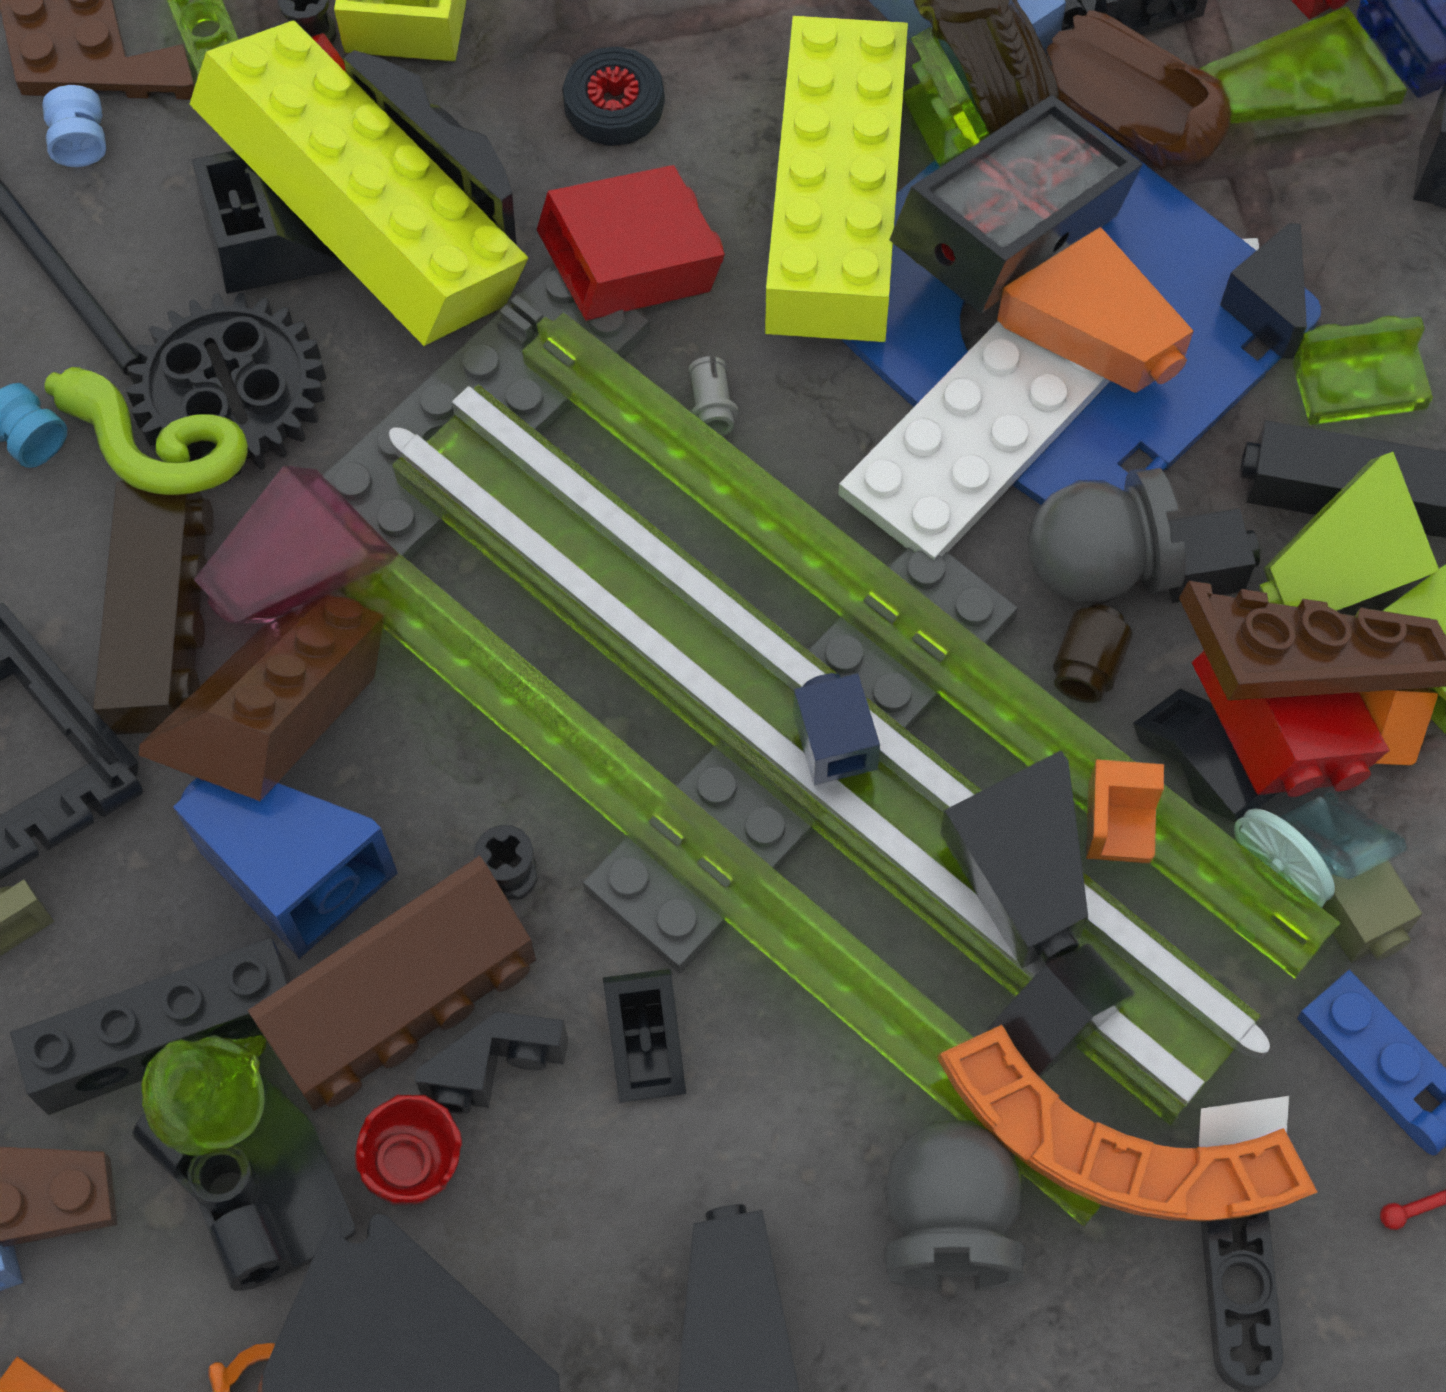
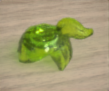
[142,1035,266,1156]

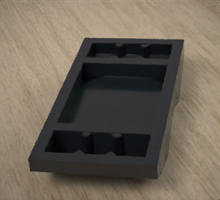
[344,50,517,245]

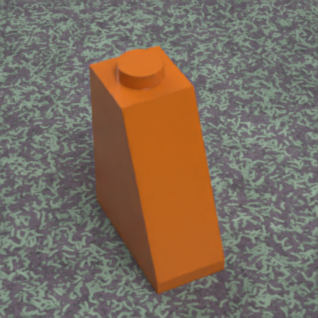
[997,227,1194,393]

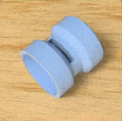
[42,85,106,167]

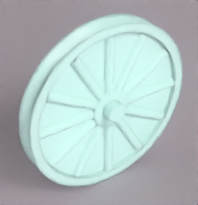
[1234,809,1335,910]

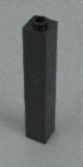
[1239,420,1446,538]

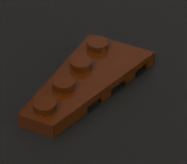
[0,1147,117,1247]

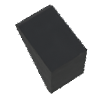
[1220,223,1307,359]
[986,943,1135,1077]
[603,969,686,1103]

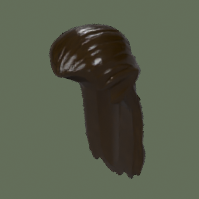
[913,0,1059,135]

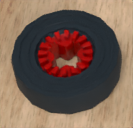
[562,46,665,146]

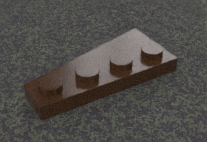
[1179,581,1446,701]

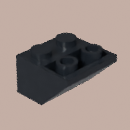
[192,151,342,294]

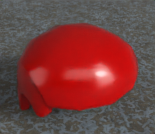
[355,1095,462,1206]

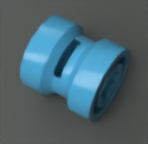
[0,383,68,468]

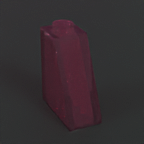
[194,466,399,624]

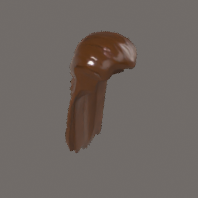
[1047,10,1231,170]

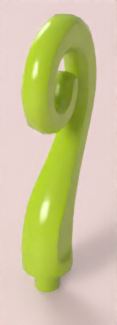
[44,367,248,495]

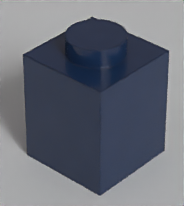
[793,673,880,785]

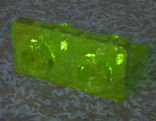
[903,26,990,167]
[1293,316,1433,425]

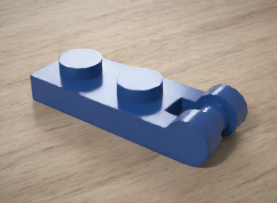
[1297,970,1446,1155]

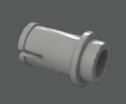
[688,356,739,438]

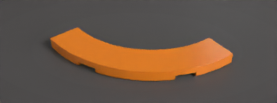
[937,1025,1317,1221]

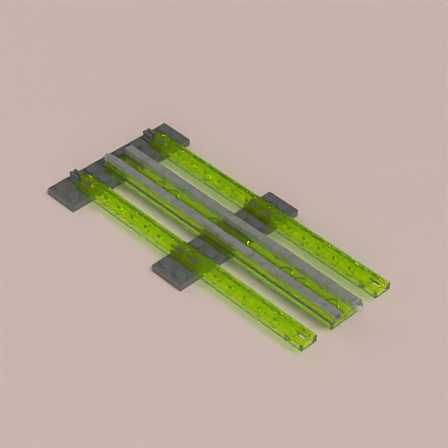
[222,262,1340,1227]

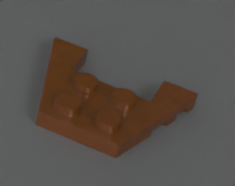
[0,0,195,100]

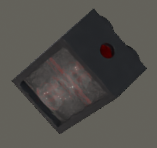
[889,95,1143,313]

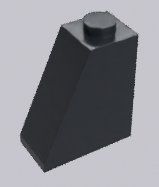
[940,750,1088,968]

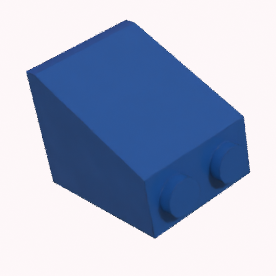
[173,778,398,959]

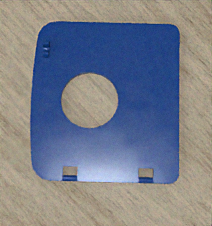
[841,119,1321,505]

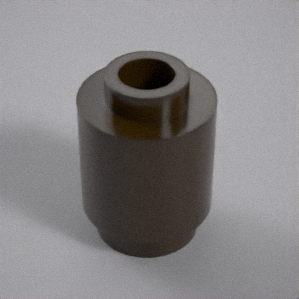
[1053,604,1133,703]

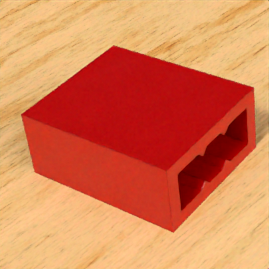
[536,165,725,321]
[1191,651,1390,797]

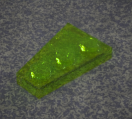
[1199,6,1407,124]

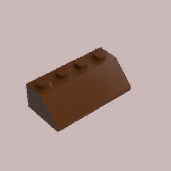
[138,594,385,801]
[247,855,536,1112]

